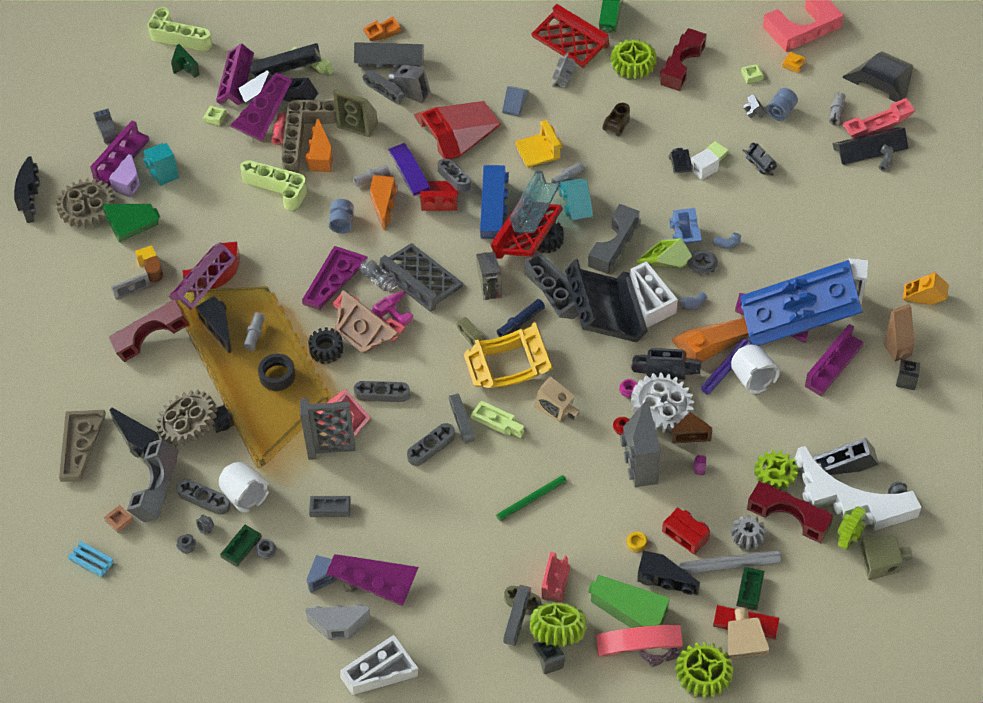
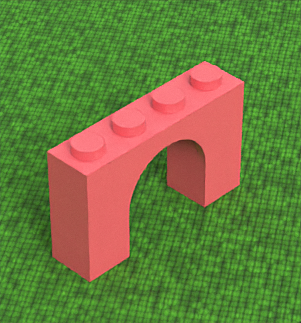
[763,0,844,52]

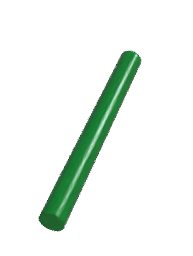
[496,475,567,521]

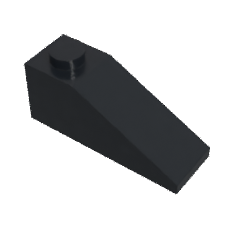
[283,77,319,102]
[195,296,232,354]
[109,407,160,459]
[813,438,879,475]

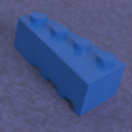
[480,165,509,239]

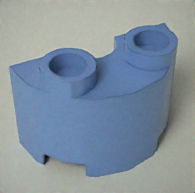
[669,208,702,244]

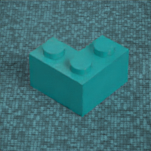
[142,143,179,186]
[558,178,593,220]

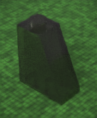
[476,252,502,300]

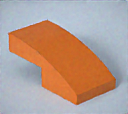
[362,16,402,41]

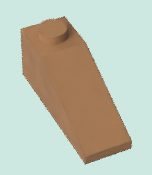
[884,304,915,361]

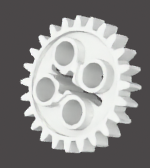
[630,373,694,433]

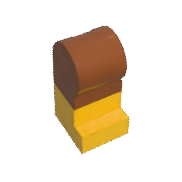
[134,245,163,282]

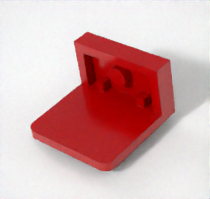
[420,181,458,211]

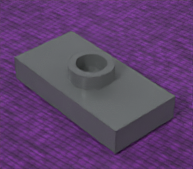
[309,496,351,517]

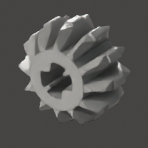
[731,515,766,551]

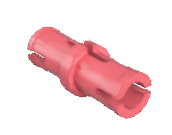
[271,113,286,145]

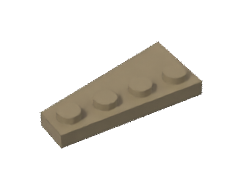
[59,410,106,482]

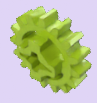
[754,450,798,490]
[837,506,867,550]

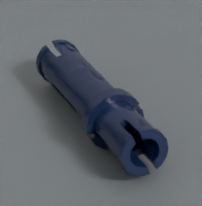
[496,299,545,337]

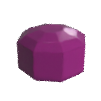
[693,455,706,475]

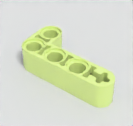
[148,7,212,51]
[240,160,307,211]

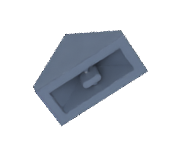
[502,86,529,117]
[306,555,338,593]

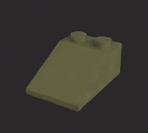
[333,89,378,137]

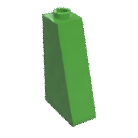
[588,575,670,628]

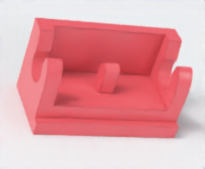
[541,552,570,602]

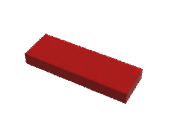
[713,605,780,639]

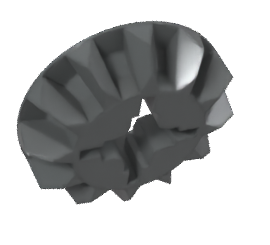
[688,250,718,275]

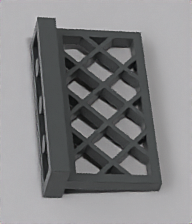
[379,243,463,312]
[300,398,356,460]

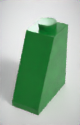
[599,0,623,33]
[103,204,160,242]

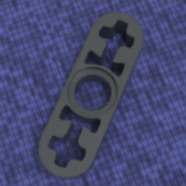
[362,70,405,104]
[437,159,471,192]
[354,381,410,402]
[449,393,474,444]
[407,423,455,466]
[177,479,231,515]
[503,585,531,646]

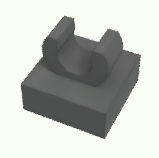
[743,94,766,118]

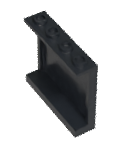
[565,258,648,342]

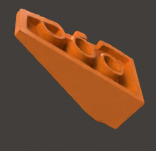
[672,317,749,362]

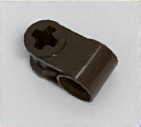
[602,102,630,137]

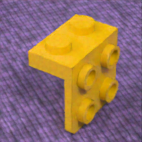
[515,120,562,168]

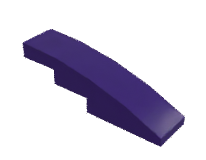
[388,143,431,196]

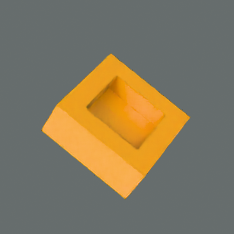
[782,52,806,73]

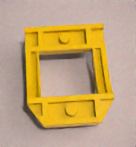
[464,322,554,388]

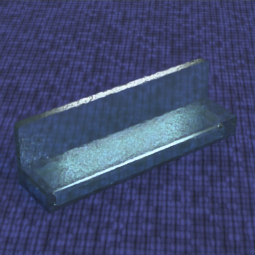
[510,171,560,233]

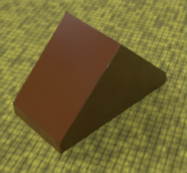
[671,412,713,443]

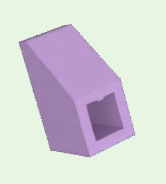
[109,155,140,197]

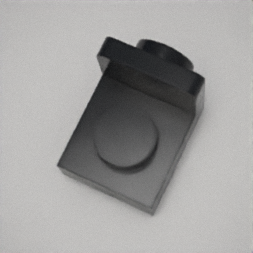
[668,148,692,174]
[212,404,234,433]

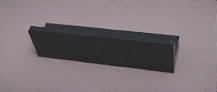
[250,43,321,78]
[832,127,909,165]

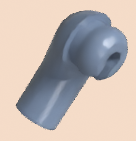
[714,233,741,249]
[680,292,707,310]

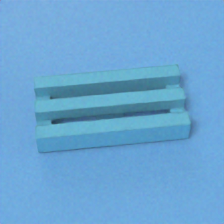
[68,541,114,578]

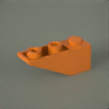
[305,119,333,172]
[370,175,398,230]

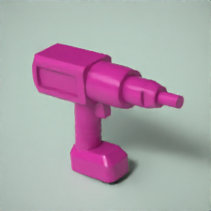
[372,291,414,326]

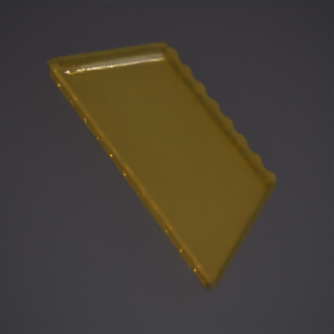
[170,286,331,469]

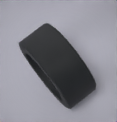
[258,353,296,391]

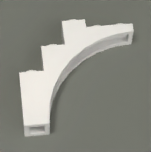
[794,446,921,531]

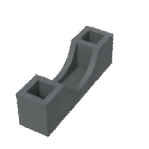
[588,204,641,274]
[127,439,179,522]

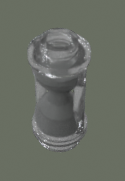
[359,259,397,294]

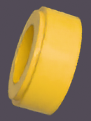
[627,531,647,553]

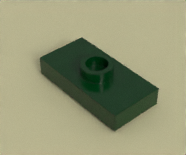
[220,524,262,567]
[736,567,765,610]

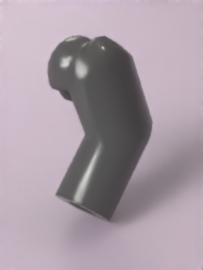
[879,144,893,172]

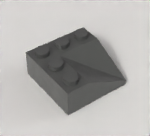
[620,401,661,487]

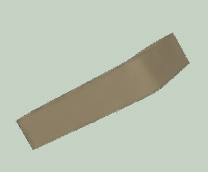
[281,100,337,173]

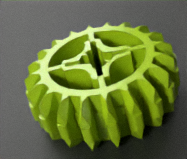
[610,38,657,79]
[529,602,587,647]
[675,641,734,699]

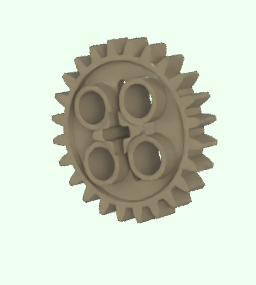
[56,178,116,228]
[156,390,218,447]

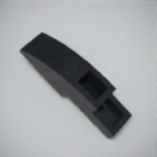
[14,156,40,223]

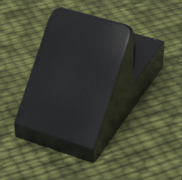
[896,359,920,390]
[532,642,565,674]

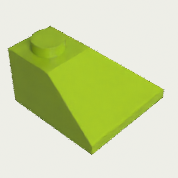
[636,238,692,268]

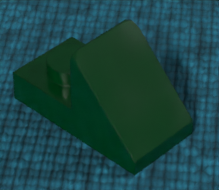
[171,44,200,78]

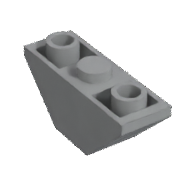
[306,604,370,640]

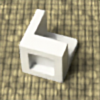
[691,149,719,180]

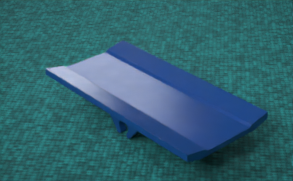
[740,260,863,346]

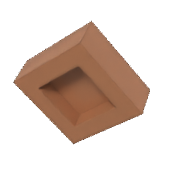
[104,505,134,533]

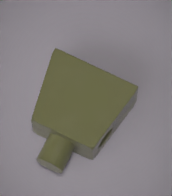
[860,535,912,580]

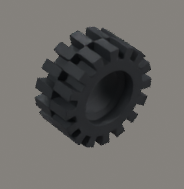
[531,221,564,253]
[308,327,344,364]

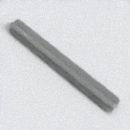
[679,550,781,574]

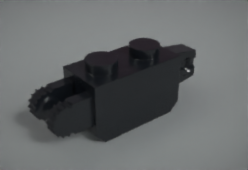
[631,348,701,380]

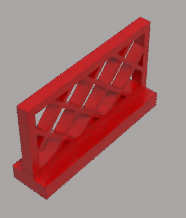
[531,4,610,68]
[490,197,563,259]

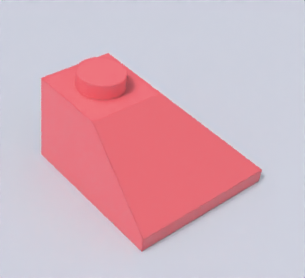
[317,389,371,444]

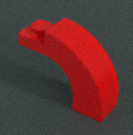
[182,241,240,291]

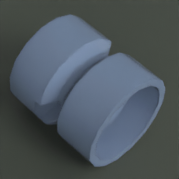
[766,88,798,121]
[329,199,354,233]

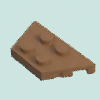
[334,290,399,353]

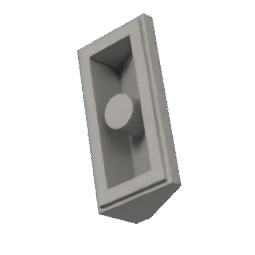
[111,273,151,299]

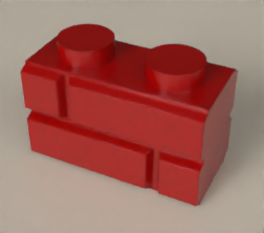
[662,507,710,555]

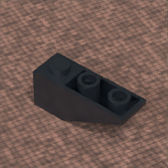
[637,550,700,595]

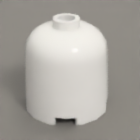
[731,345,780,394]
[219,462,269,512]

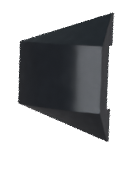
[843,51,913,102]

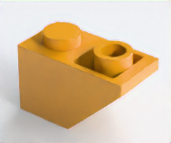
[903,272,949,305]

